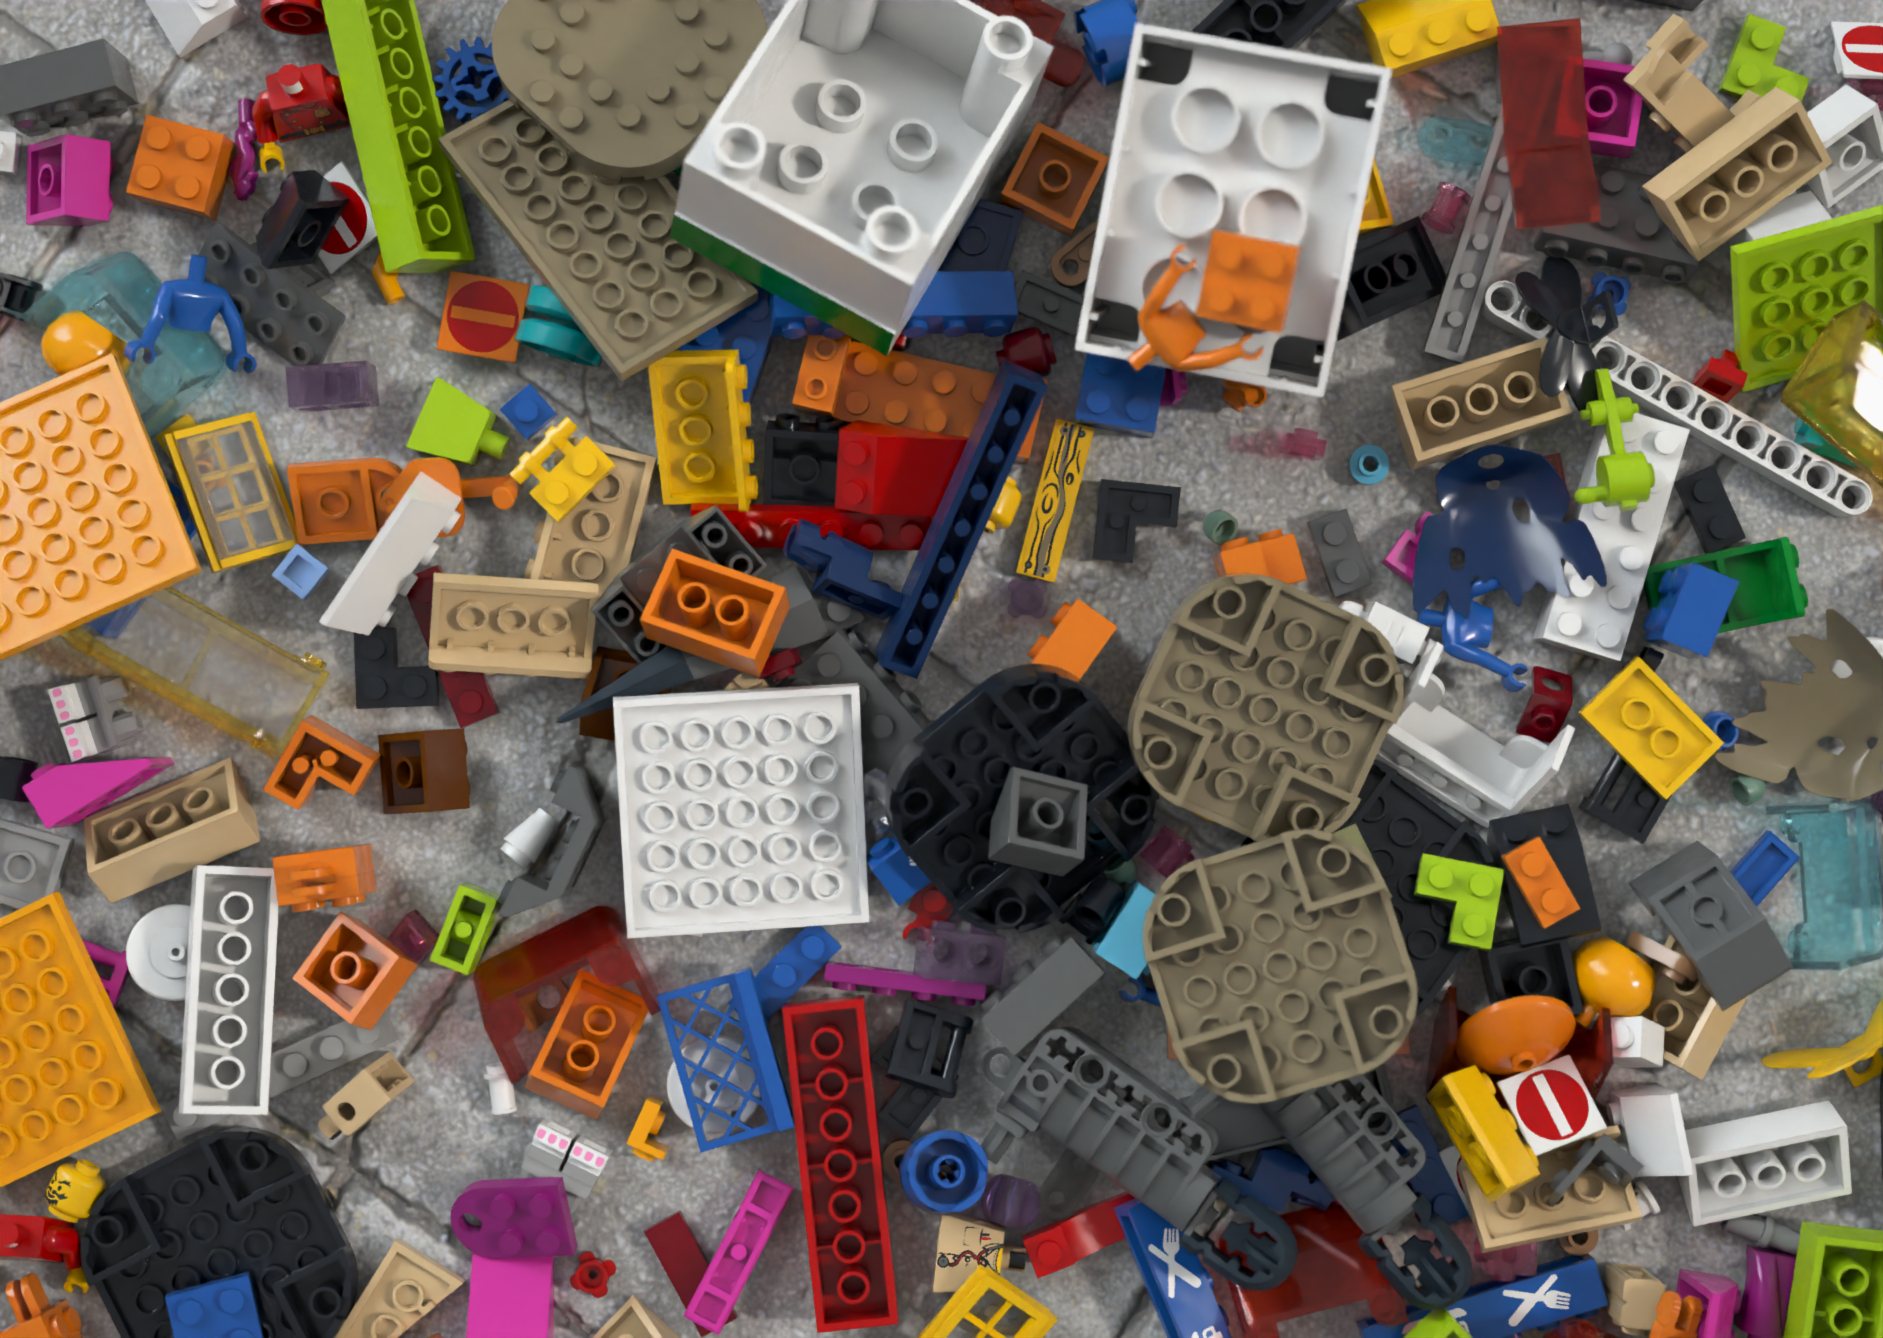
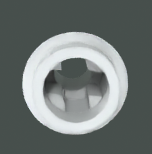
[500,808,558,869]

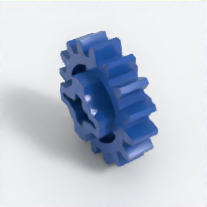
[433,37,509,124]

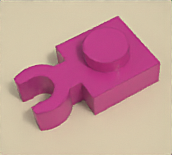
[1381,511,1432,586]

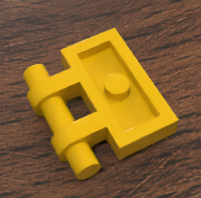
[509,416,617,523]

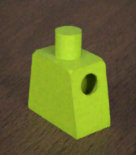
[406,377,511,466]

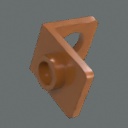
[509,971,569,1032]

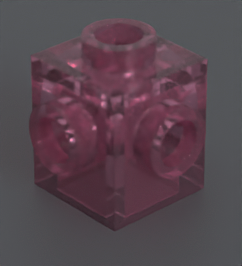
[1474,1238,1537,1282]

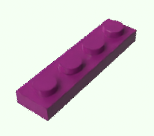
[824,961,986,1006]

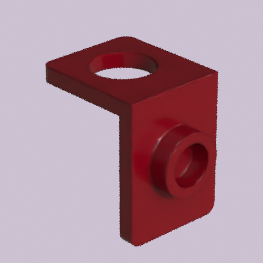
[1516,666,1573,743]

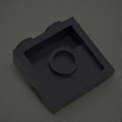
[763,413,847,506]

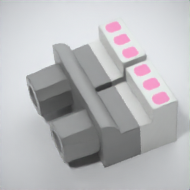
[48,676,144,762]
[520,1118,613,1215]

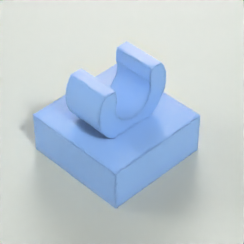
[272,543,331,601]

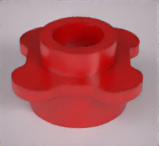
[570,1251,616,1298]

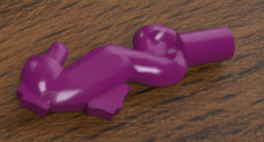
[228,99,259,201]

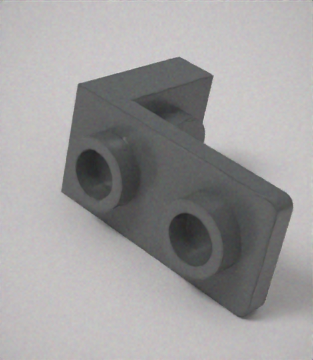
[1546,1133,1643,1207]

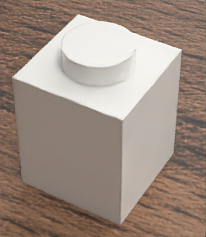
[1603,1017,1665,1068]

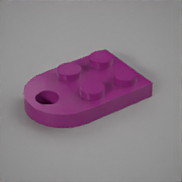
[451,1177,578,1258]

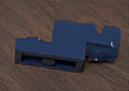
[783,519,903,621]
[1207,1146,1334,1213]

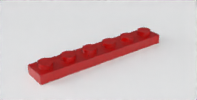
[690,503,932,551]

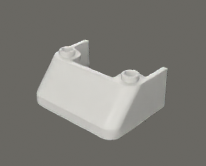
[1376,642,1575,828]

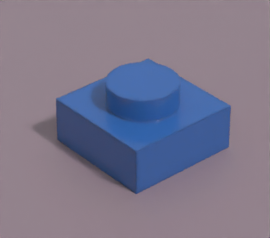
[499,383,558,441]

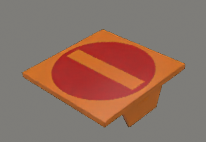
[437,270,530,363]

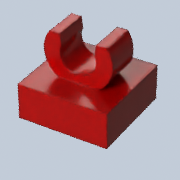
[1692,349,1748,403]

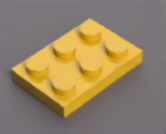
[1578,656,1724,800]

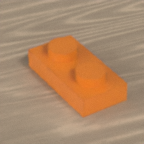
[1501,837,1580,929]

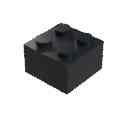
[1478,938,1584,1015]

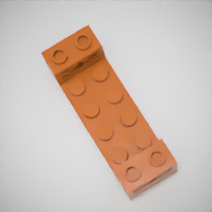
[792,335,1048,465]

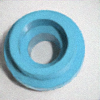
[1349,445,1389,485]

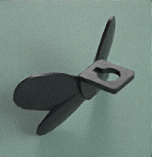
[1515,257,1619,412]

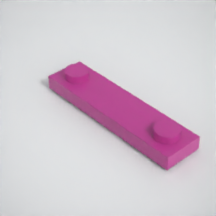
[683,1169,794,1335]

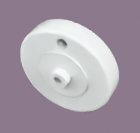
[126,904,190,1001]
[667,1035,762,1134]

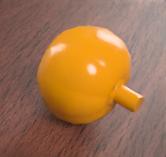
[41,310,132,378]
[1571,936,1656,1029]

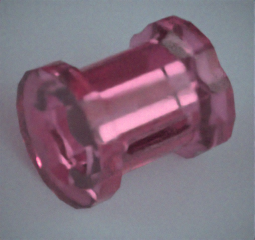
[1421,182,1471,234]

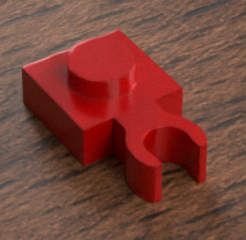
[903,882,953,948]

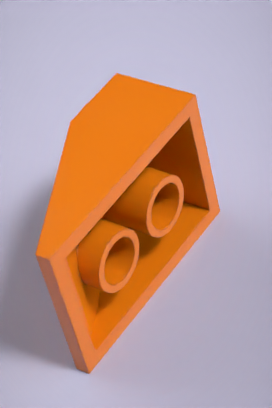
[524,969,652,1121]

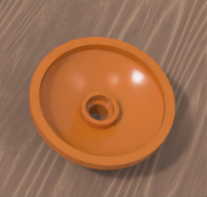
[1454,995,1576,1075]

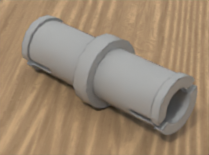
[1721,1215,1800,1257]

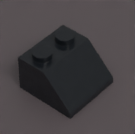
[256,170,350,269]

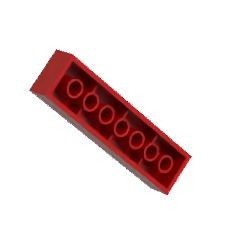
[782,994,899,1333]

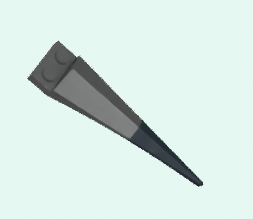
[556,563,865,724]

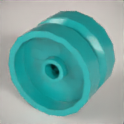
[514,285,602,368]

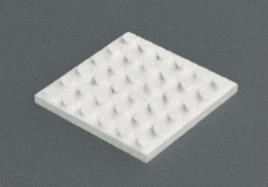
[613,683,869,939]

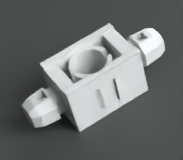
[1339,601,1444,665]

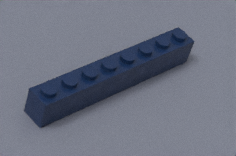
[876,360,1048,679]

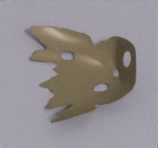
[1714,609,1883,800]

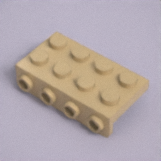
[524,435,658,599]
[428,572,599,680]
[1457,1125,1642,1253]

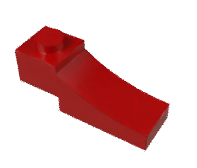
[1021,1192,1135,1279]

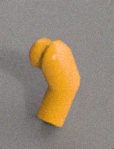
[372,250,405,305]

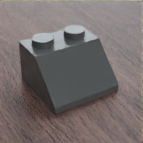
[988,767,1088,877]

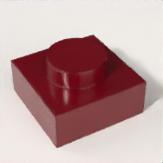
[759,648,803,683]

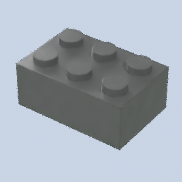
[0,39,139,136]
[979,931,1104,1056]

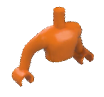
[1127,244,1263,372]

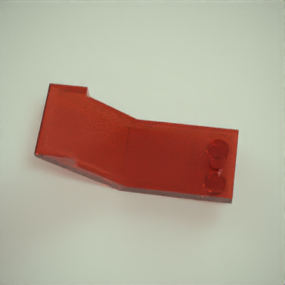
[1496,18,1601,230]

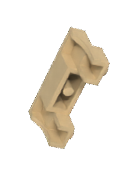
[1623,13,1761,154]

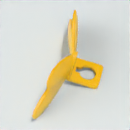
[1761,998,1883,1087]

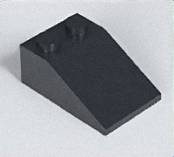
[1336,216,1446,341]
[1486,804,1601,949]

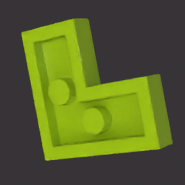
[1718,14,1810,103]
[1414,853,1504,951]

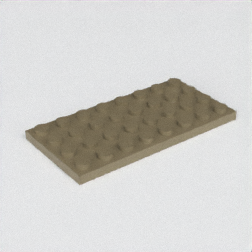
[438,99,758,382]

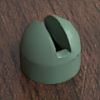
[1203,510,1238,545]
[1729,773,1766,806]
[1103,856,1138,886]

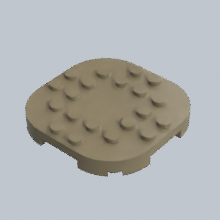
[492,0,768,181]
[1128,573,1404,842]
[1143,829,1417,1103]

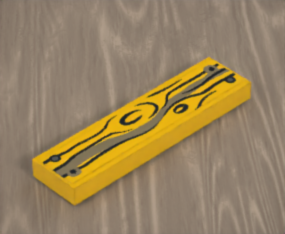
[1016,418,1095,583]

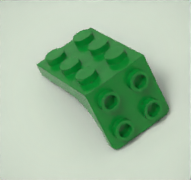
[1643,537,1808,634]

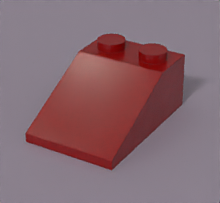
[835,420,969,517]

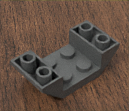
[591,505,768,665]
[498,764,606,917]
[1629,841,1793,1012]

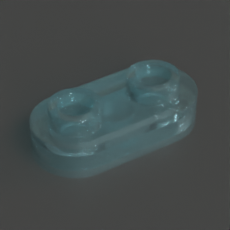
[1417,116,1494,166]

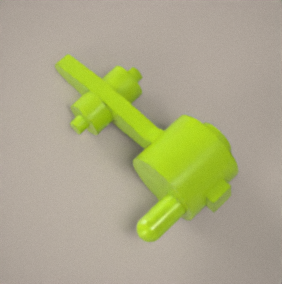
[1574,368,1655,512]

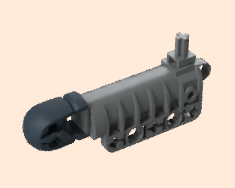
[980,1026,1298,1291]
[1183,1074,1473,1310]

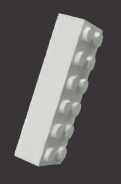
[1533,413,1690,662]
[179,865,279,1115]

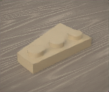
[335,1238,466,1338]

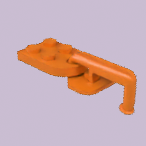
[286,457,524,545]

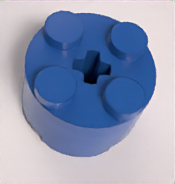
[1073,0,1146,87]
[899,1130,988,1214]

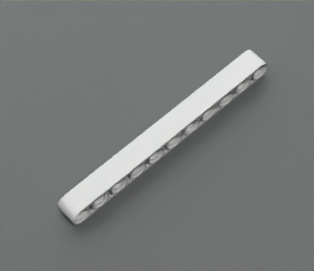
[1479,280,1873,518]

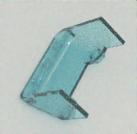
[21,251,227,441]
[1766,798,1883,970]

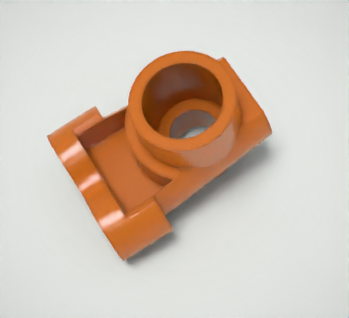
[1221,378,1267,412]

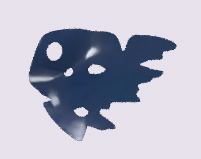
[1413,444,1607,619]

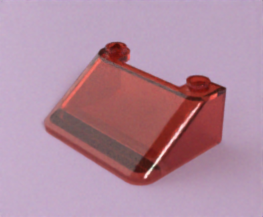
[1218,1200,1409,1338]

